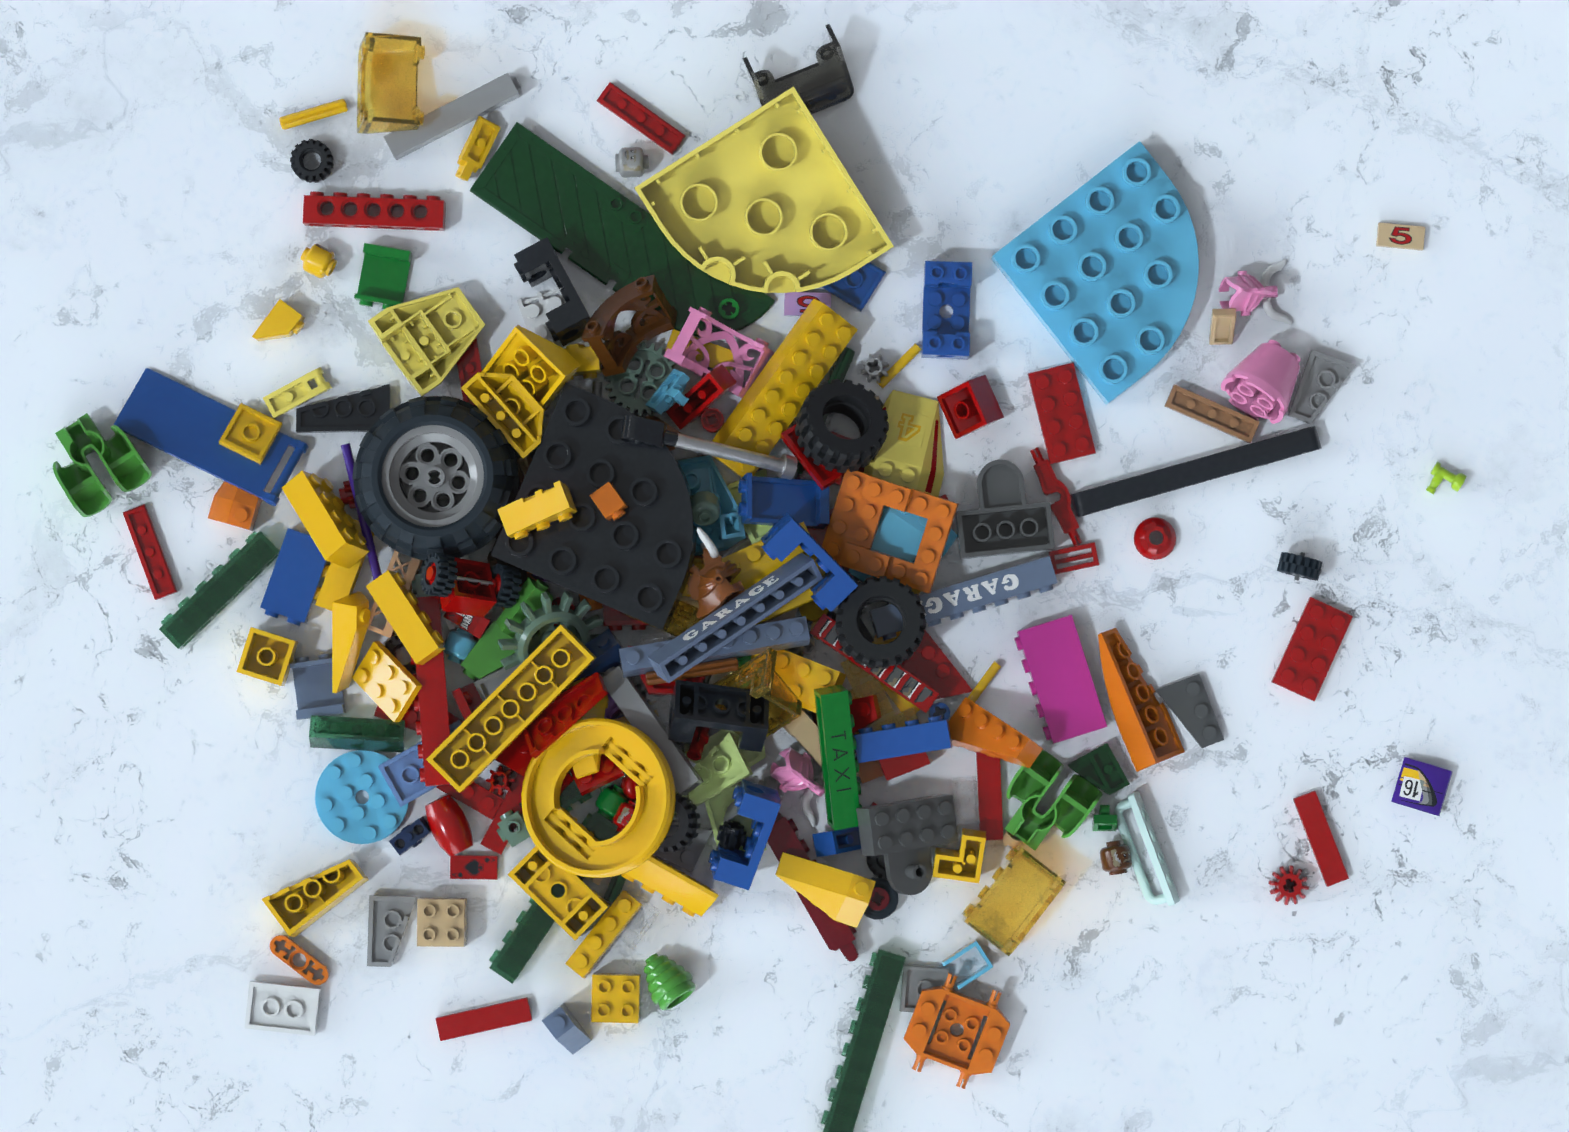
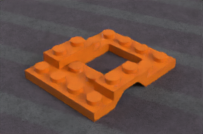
[822,469,959,593]

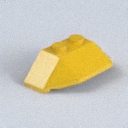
[461,372,545,459]

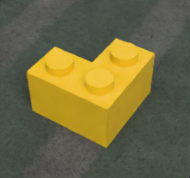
[932,828,986,883]

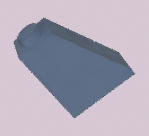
[542,1003,592,1054]

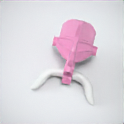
[1219,259,1292,325]
[770,748,824,827]

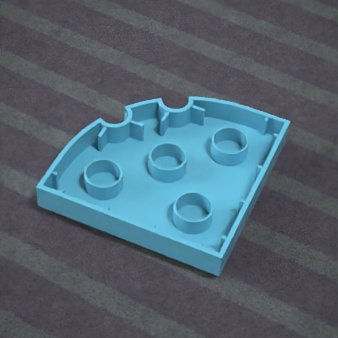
[991,141,1199,405]

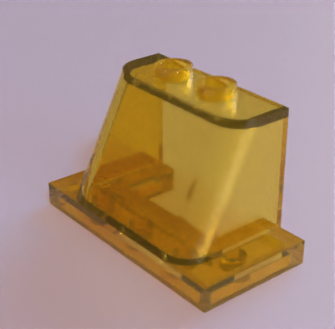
[714,648,802,737]

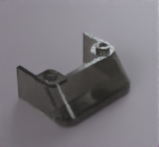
[742,24,854,114]

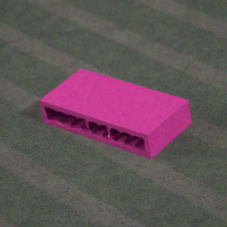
[1014,615,1107,744]

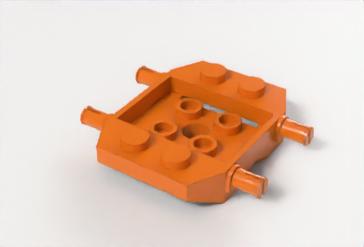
[904,973,1010,1089]

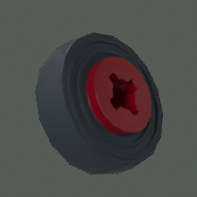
[864,878,898,920]

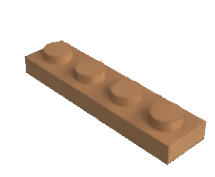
[1164,384,1260,444]

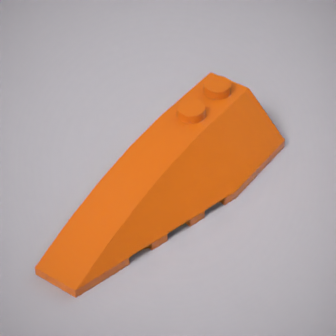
[1098,628,1185,772]

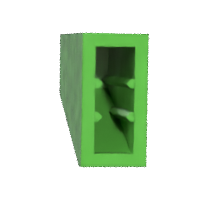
[496,577,553,638]
[461,620,515,680]

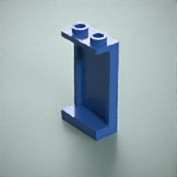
[738,473,829,529]
[260,528,327,626]

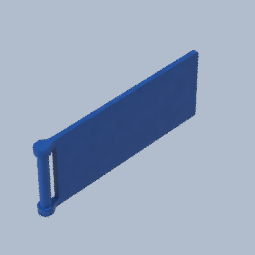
[114,368,309,506]

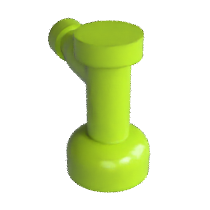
[1426,461,1467,495]

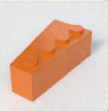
[948,697,1043,768]

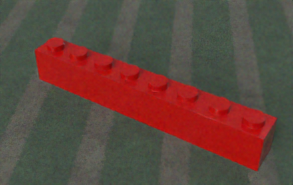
[410,596,451,787]

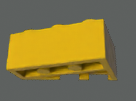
[497,480,577,540]

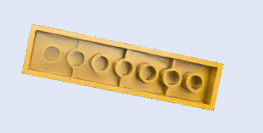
[712,299,858,478]
[426,624,597,793]

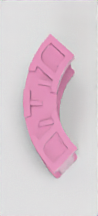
[664,307,774,398]

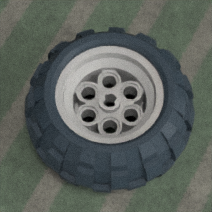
[353,396,519,560]

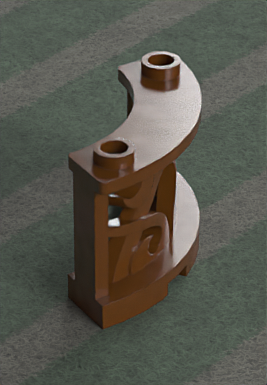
[582,275,677,377]

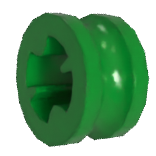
[719,298,739,320]

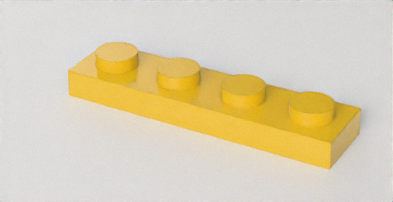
[565,890,643,979]

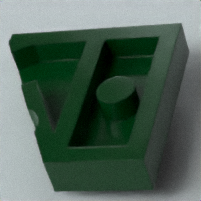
[1067,743,1130,795]

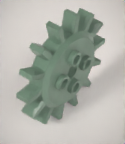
[498,591,603,670]

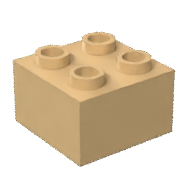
[417,898,467,947]

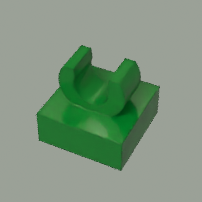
[1092,805,1118,831]

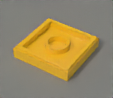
[219,403,283,465]

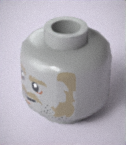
[615,147,649,178]

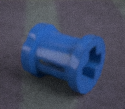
[928,702,950,719]

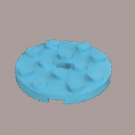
[315,750,409,844]

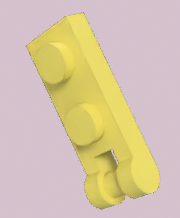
[263,367,332,419]

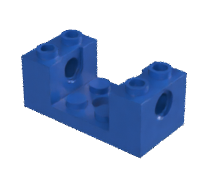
[921,261,972,360]
[761,512,858,612]
[708,779,781,890]

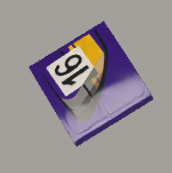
[1391,757,1453,816]

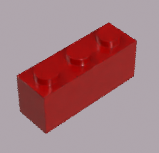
[666,364,737,430]

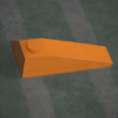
[208,481,265,531]

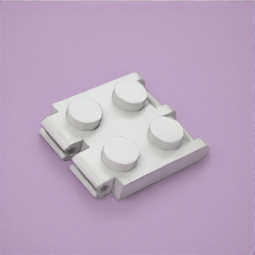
[517,286,566,344]

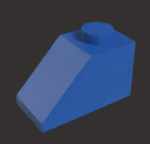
[812,826,861,857]

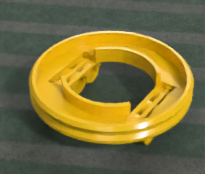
[521,718,676,878]

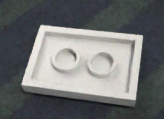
[244,981,321,1036]

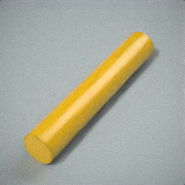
[877,344,921,388]
[967,661,1002,703]

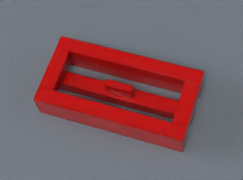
[1048,542,1099,574]

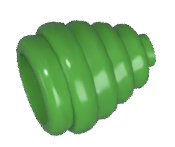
[644,953,696,1010]

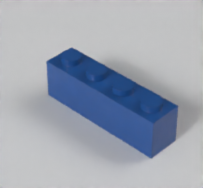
[853,715,953,763]

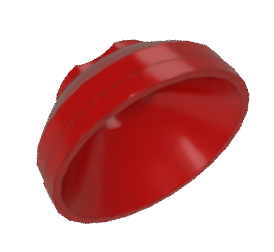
[1133,517,1176,560]

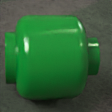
[595,784,629,821]

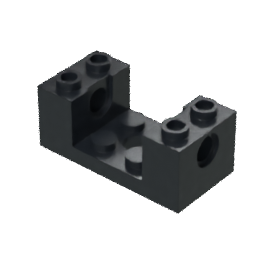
[514,237,591,346]
[668,680,770,752]

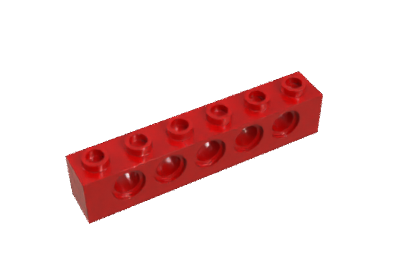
[303,191,446,231]

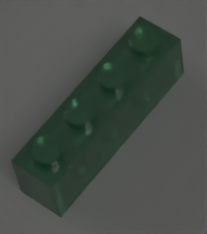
[309,715,406,753]

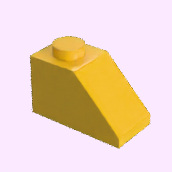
[252,299,305,341]

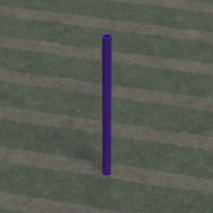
[341,443,382,580]

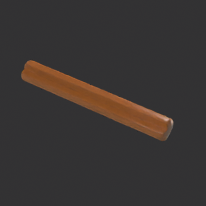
[645,657,739,685]

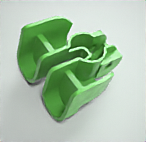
[53,413,152,517]
[1005,750,1103,850]

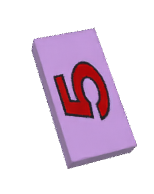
[784,292,831,316]

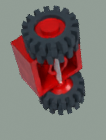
[420,552,522,618]

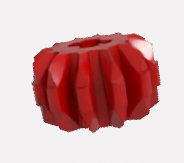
[1268,865,1309,905]

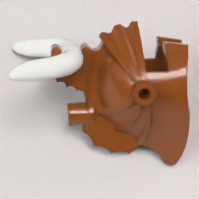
[687,528,745,619]

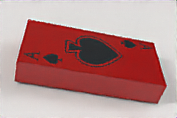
[450,855,498,880]

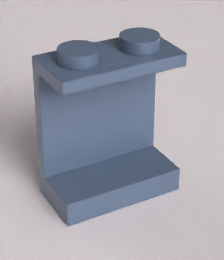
[289,653,346,720]

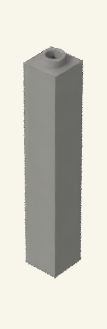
[384,73,522,160]
[603,666,704,796]

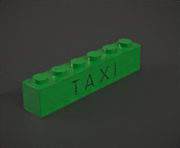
[814,685,862,831]

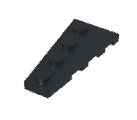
[296,384,391,433]

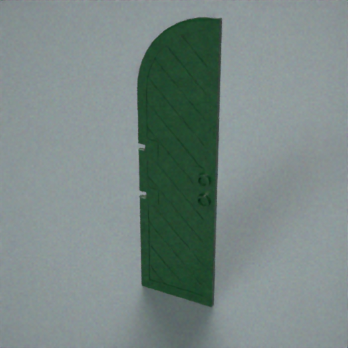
[469,122,775,337]

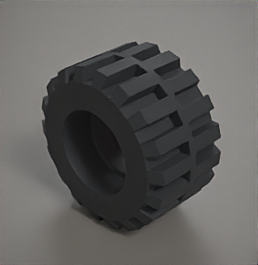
[657,793,701,852]

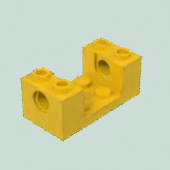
[508,846,610,941]

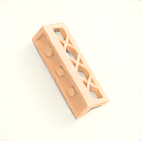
[368,550,423,638]

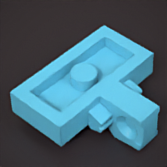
[645,369,690,415]

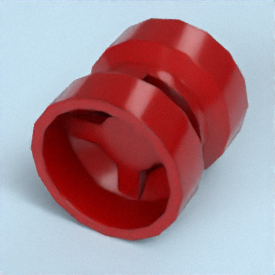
[701,408,724,433]

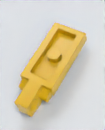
[455,116,501,181]

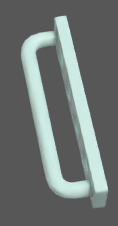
[1114,791,1180,906]

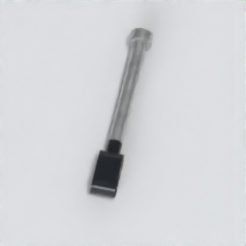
[620,415,798,480]

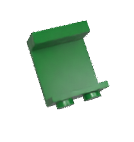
[354,243,412,309]

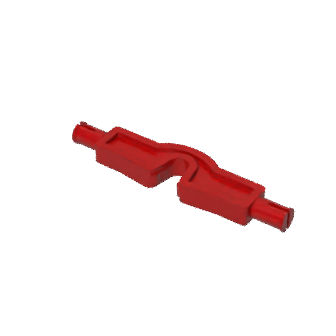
[1030,447,1083,546]

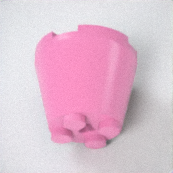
[1221,340,1301,424]

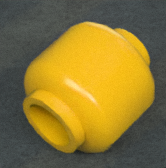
[301,244,337,278]

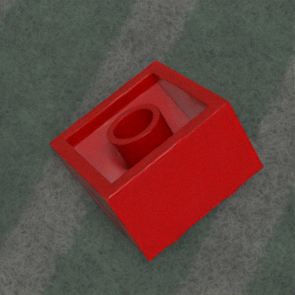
[937,375,1004,439]

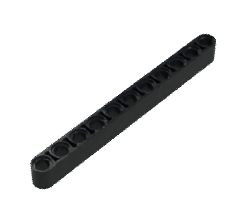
[1070,426,1322,517]

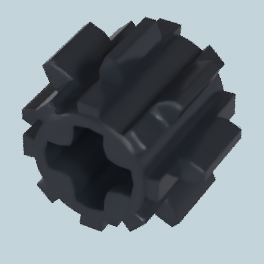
[717,820,747,851]

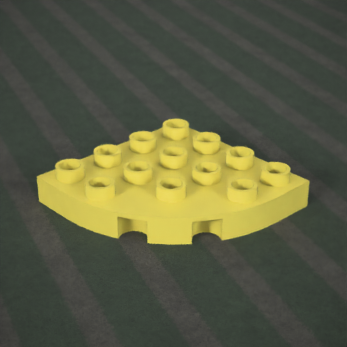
[634,86,894,293]

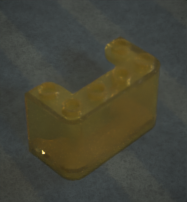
[962,846,1066,956]

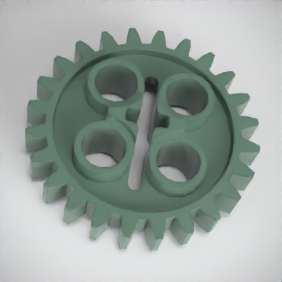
[604,341,679,417]

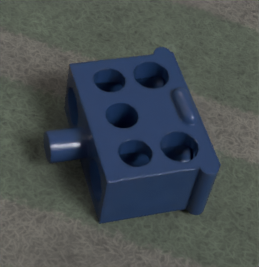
[389,817,431,856]

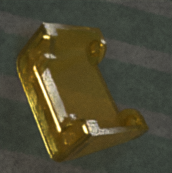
[357,32,425,134]

